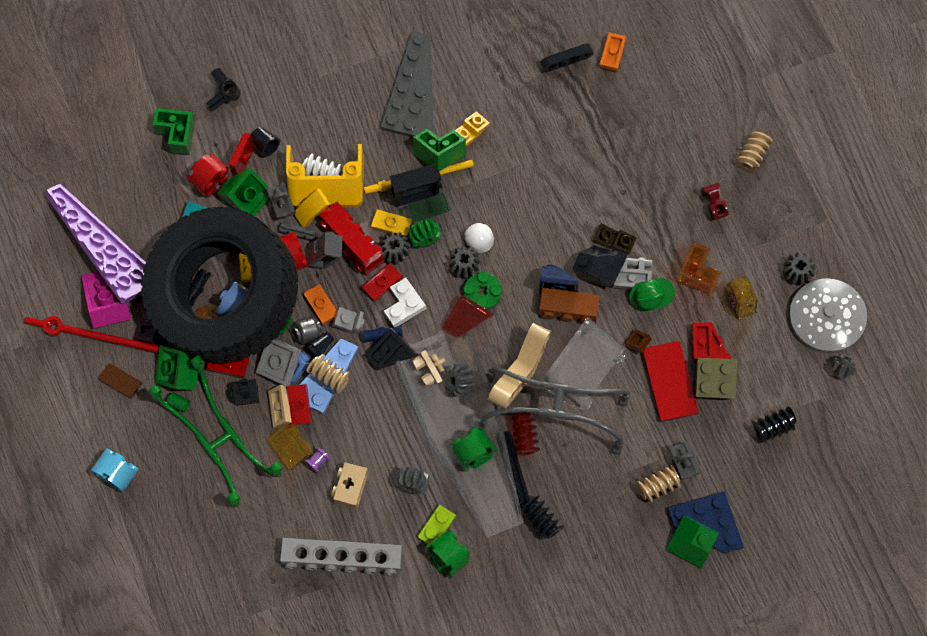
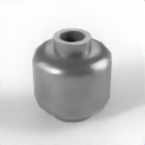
[292,317,322,344]

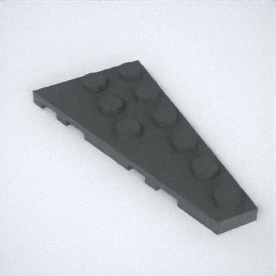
[381,31,434,138]

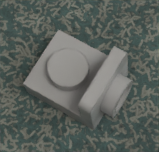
[332,307,364,333]

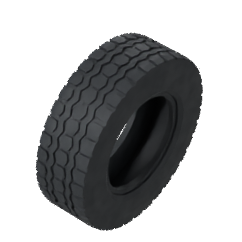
[141,207,298,363]

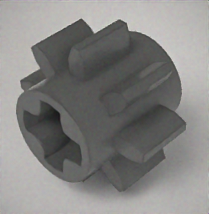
[831,355,856,379]

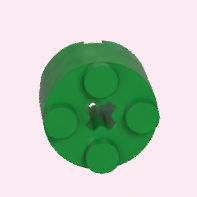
[451,427,498,472]
[425,530,470,578]

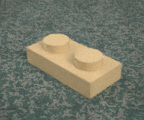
[268,385,291,428]

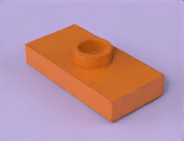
[303,284,336,326]

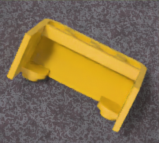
[286,144,364,209]

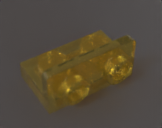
[267,425,314,470]

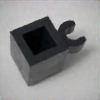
[230,379,260,406]

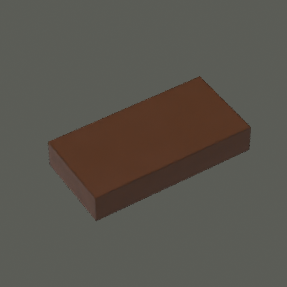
[99,363,142,399]

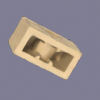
[331,462,369,510]

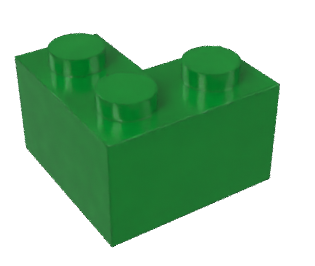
[153,108,195,155]
[413,129,466,172]

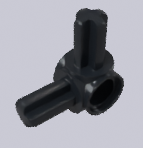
[207,68,241,111]

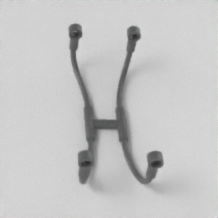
[478,367,630,454]

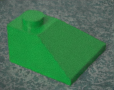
[217,167,269,216]
[155,345,198,390]
[666,514,720,569]

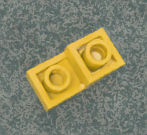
[455,112,490,147]
[294,189,330,227]

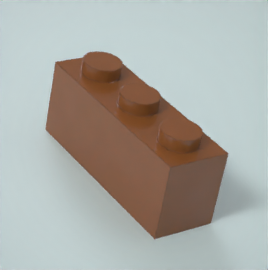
[539,288,600,324]

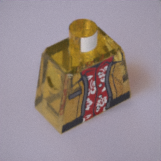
[725,276,758,320]

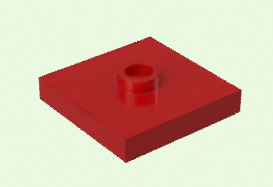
[228,132,254,177]

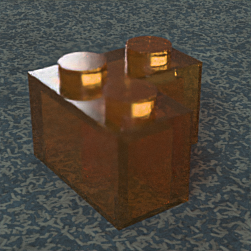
[677,242,721,296]

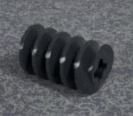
[752,406,797,443]
[521,495,564,539]

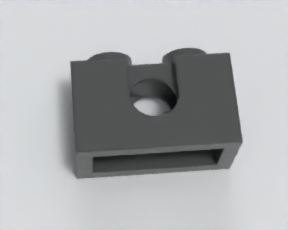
[308,232,342,269]

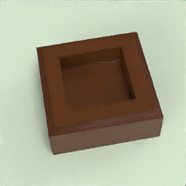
[625,329,652,354]

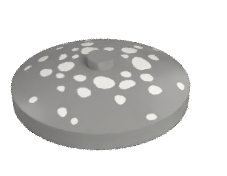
[789,279,867,353]

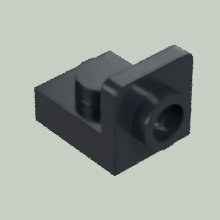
[134,322,165,345]

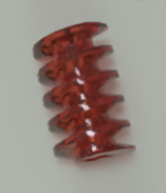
[511,412,540,456]

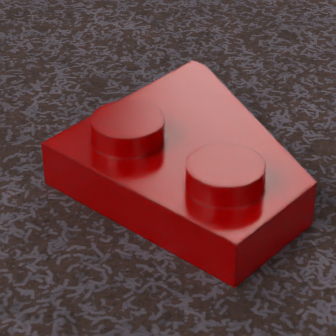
[692,322,731,362]

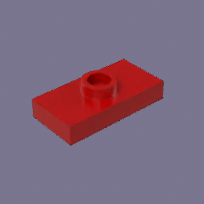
[362,263,403,302]
[287,384,312,425]

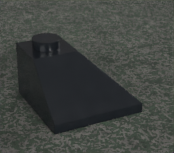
[572,246,628,288]

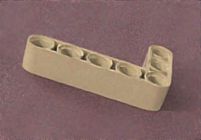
[488,323,551,409]

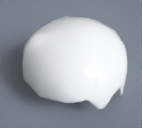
[464,223,494,253]

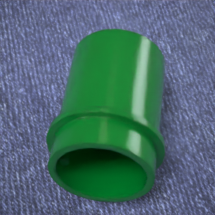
[167,392,190,412]

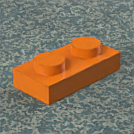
[599,32,626,72]

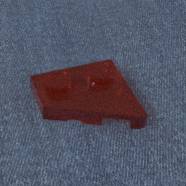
[442,294,494,337]

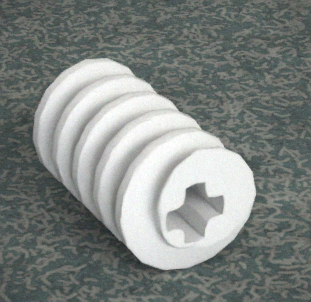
[303,154,342,176]

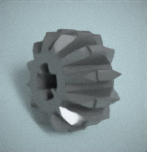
[379,231,411,264]
[448,246,481,278]
[783,252,816,285]
[444,363,475,397]
[395,466,429,495]

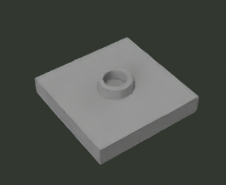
[256,339,301,386]

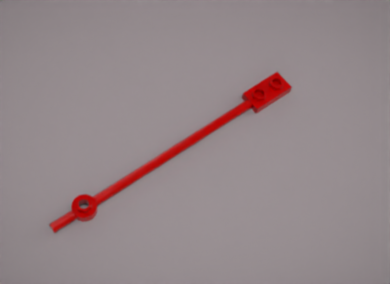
[25,316,250,379]

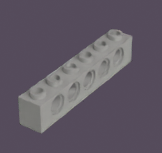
[280,538,403,576]

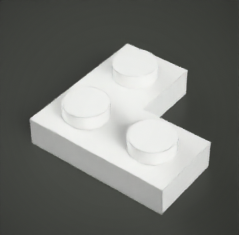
[384,278,427,327]

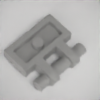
[612,256,652,289]

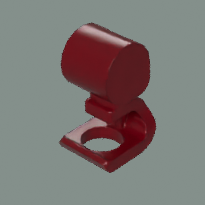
[701,183,729,221]

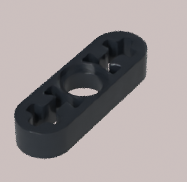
[541,43,594,72]

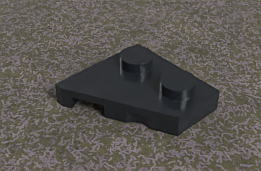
[365,328,418,370]

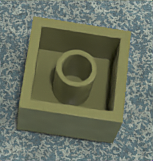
[694,358,737,399]

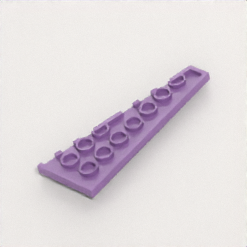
[45,184,146,304]

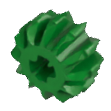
[408,219,441,248]

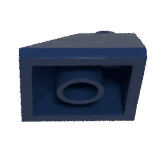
[539,265,579,294]

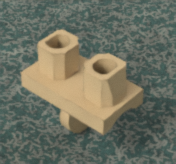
[411,350,446,387]

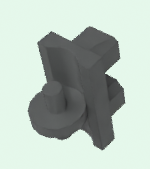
[266,182,295,220]
[669,441,700,481]

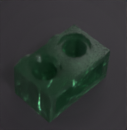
[408,193,450,223]

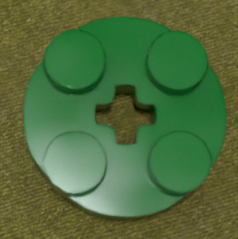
[464,271,502,311]

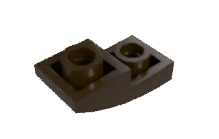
[592,223,637,255]

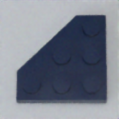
[668,491,744,554]

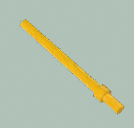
[364,160,474,194]

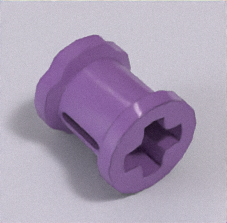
[305,447,331,473]

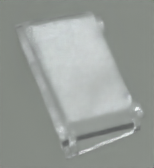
[544,318,627,413]

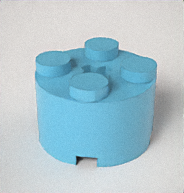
[91,448,139,492]

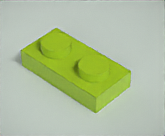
[418,504,456,545]

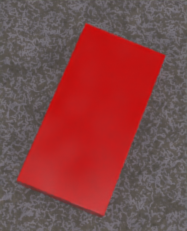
[643,340,699,422]

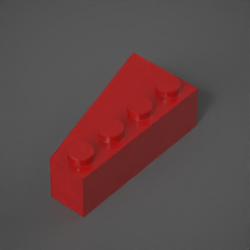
[319,202,384,276]

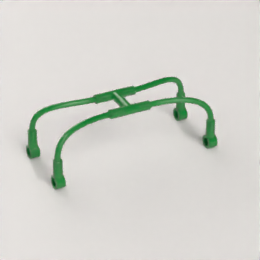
[148,355,283,507]

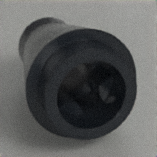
[305,332,334,358]

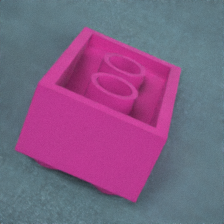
[81,271,131,328]

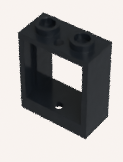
[390,164,442,207]

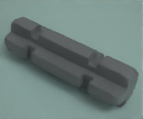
[279,222,316,240]

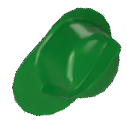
[630,278,675,311]

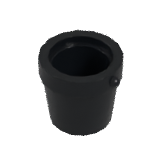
[251,127,280,157]

